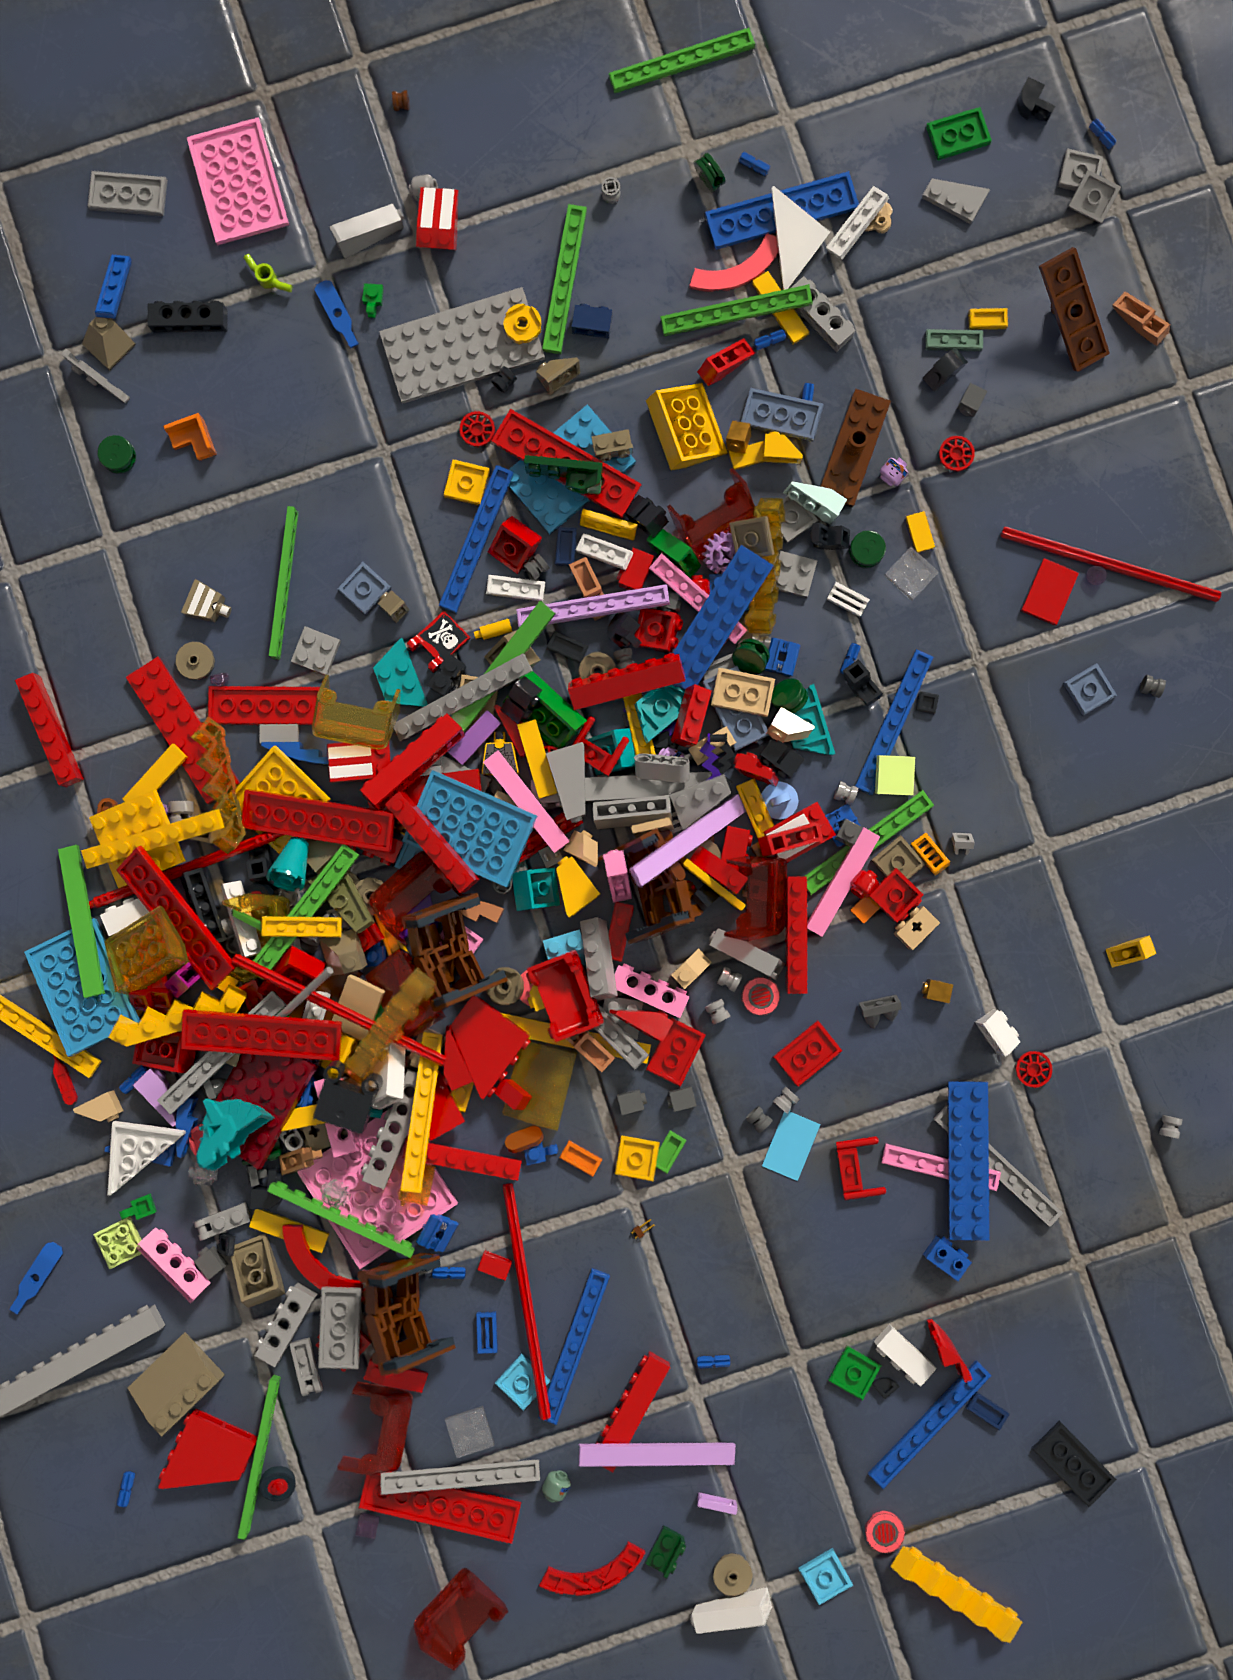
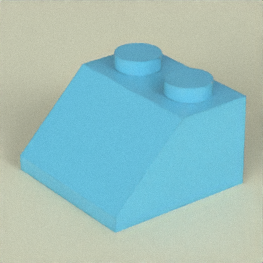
[543,929,587,968]

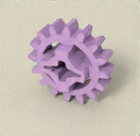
[702,532,735,574]

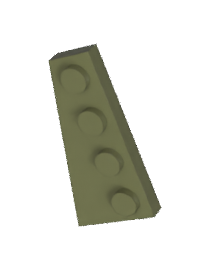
[308,872,375,933]

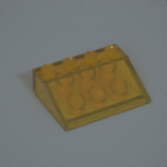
[104,906,189,995]
[502,1041,577,1131]

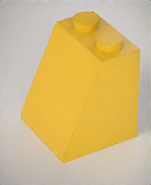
[556,856,601,918]

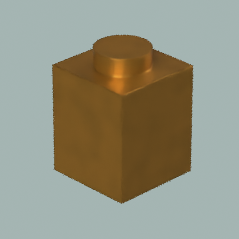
[726,420,751,454]
[922,979,953,1003]

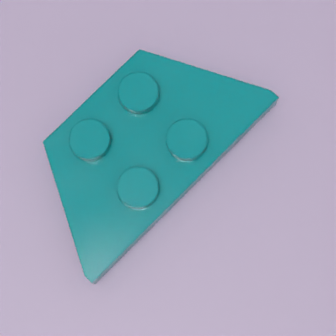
[373,638,428,707]
[791,684,835,755]
[635,685,685,743]

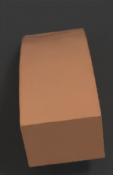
[1112,291,1170,346]
[569,557,606,621]
[461,901,505,923]
[566,1031,615,1072]

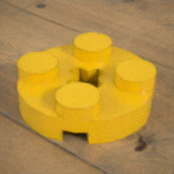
[503,304,541,344]

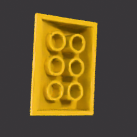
[646,383,728,470]

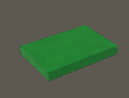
[926,107,992,161]

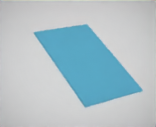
[762,1112,821,1181]

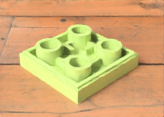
[875,755,915,795]
[93,1216,142,1269]

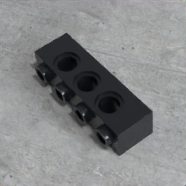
[147,300,228,332]
[180,868,227,945]

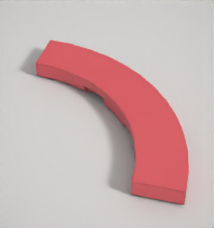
[689,234,779,292]

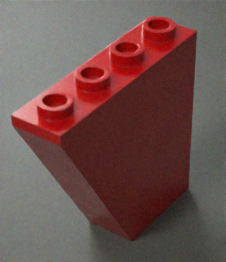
[450,995,531,1100]
[158,1408,258,1489]

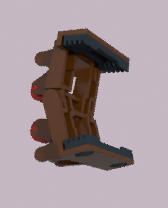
[597,828,703,945]
[401,893,508,1012]
[358,1252,456,1376]

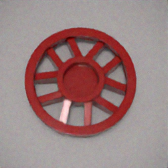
[460,411,495,447]
[939,436,975,472]
[1015,1051,1052,1088]

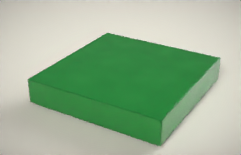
[828,1345,881,1400]

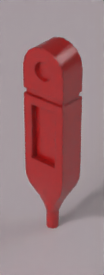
[53,1055,78,1105]

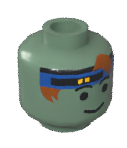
[542,1470,571,1503]

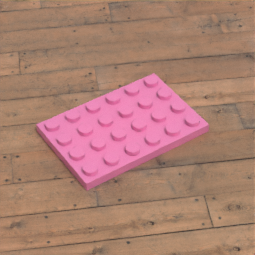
[187,117,289,245]

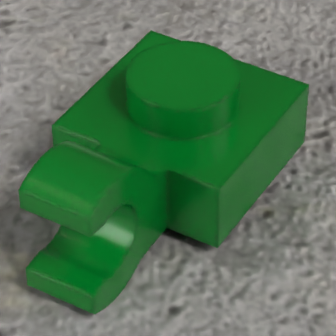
[362,283,384,318]
[119,1193,157,1220]

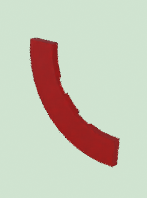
[282,1224,364,1302]
[539,1541,645,1596]

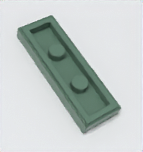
[925,329,983,351]

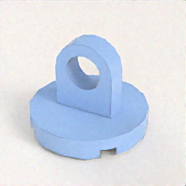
[761,782,799,820]

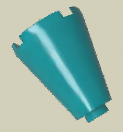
[266,837,309,892]

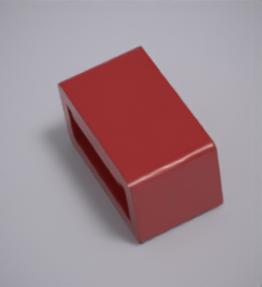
[494,1079,532,1110]
[477,1250,513,1280]

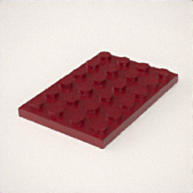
[216,1054,317,1169]

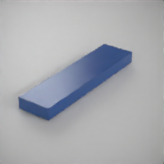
[95,255,132,319]

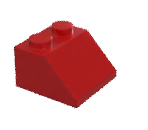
[488,516,542,574]

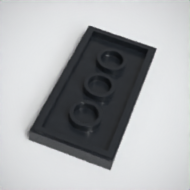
[1032,1420,1117,1507]

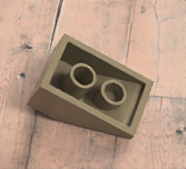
[231,1233,285,1308]

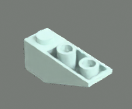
[783,482,847,525]

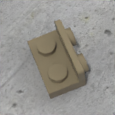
[591,429,633,462]

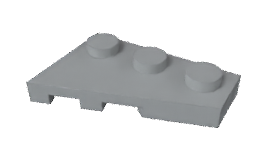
[922,179,990,224]
[670,774,731,830]

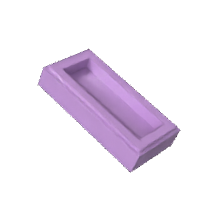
[697,1492,738,1515]

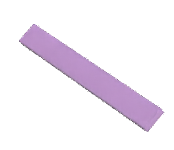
[516,584,670,627]
[629,794,746,887]
[578,1443,735,1466]

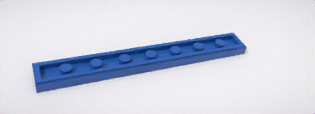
[439,465,514,614]
[855,649,934,795]
[538,1268,610,1425]
[868,1360,992,1489]

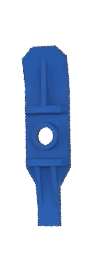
[314,280,359,348]
[9,1242,63,1314]

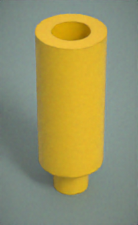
[474,618,513,640]

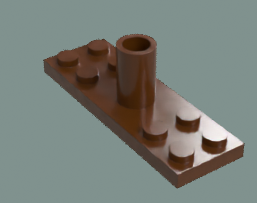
[1039,247,1110,372]
[820,389,891,508]

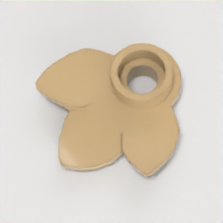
[865,202,892,233]

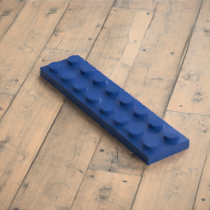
[705,171,859,250]
[673,545,774,690]
[948,1081,989,1241]

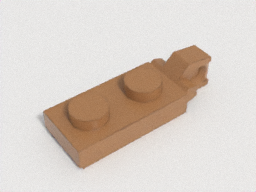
[279,1147,323,1175]

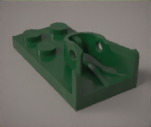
[524,455,603,495]

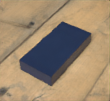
[555,527,577,566]
[965,1391,1010,1431]

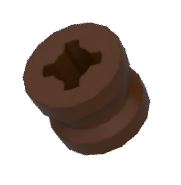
[392,90,410,111]

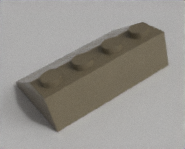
[128,1332,225,1436]

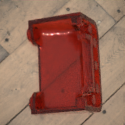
[364,948,446,1039]
[414,1568,509,1671]

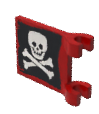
[407,611,470,673]

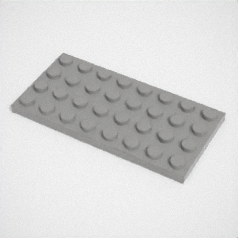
[379,287,545,404]

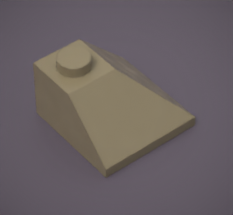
[82,317,136,370]
[536,357,580,395]
[319,929,367,976]

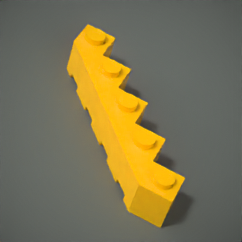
[108,983,246,1047]
[891,1546,1022,1643]

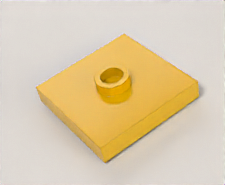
[443,459,490,506]
[615,1135,660,1181]

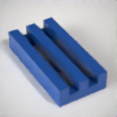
[476,1311,498,1353]

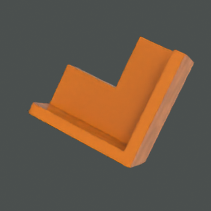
[163,413,217,461]

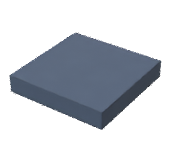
[337,562,391,615]
[1063,663,1117,715]

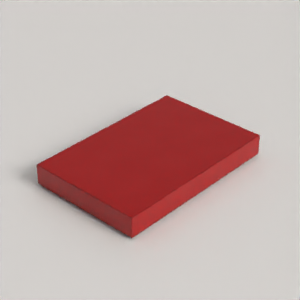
[1021,558,1079,626]
[646,1017,706,1087]
[773,1020,842,1087]

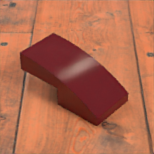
[129,988,174,1011]

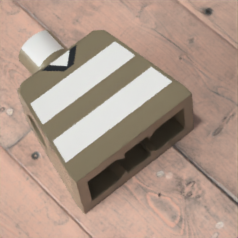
[181,579,232,622]

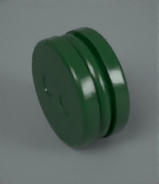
[694,153,726,192]
[97,435,136,474]
[849,530,886,568]
[732,639,770,675]
[771,678,808,714]

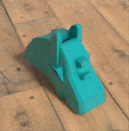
[196,1099,274,1171]

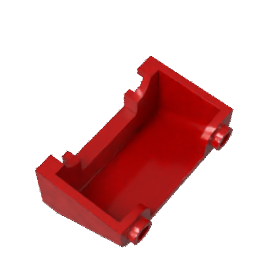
[526,950,604,1043]

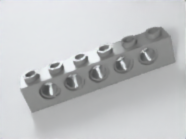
[361,1069,418,1189]

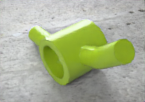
[243,254,293,293]

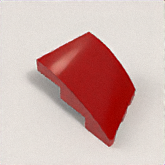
[429,1070,465,1141]
[927,1319,972,1382]

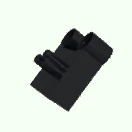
[313,1060,383,1134]

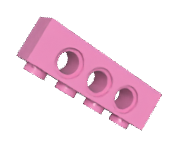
[603,850,632,903]
[614,963,689,1018]
[314,1078,362,1158]
[136,1228,211,1303]

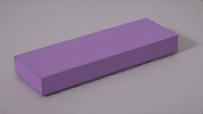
[449,710,501,765]

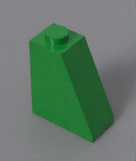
[647,529,701,579]

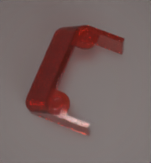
[667,468,759,560]
[369,851,463,946]
[724,856,787,942]
[337,1382,413,1475]

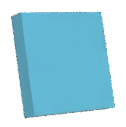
[495,1353,550,1410]
[799,1548,853,1605]

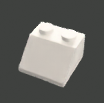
[975,1009,1020,1057]

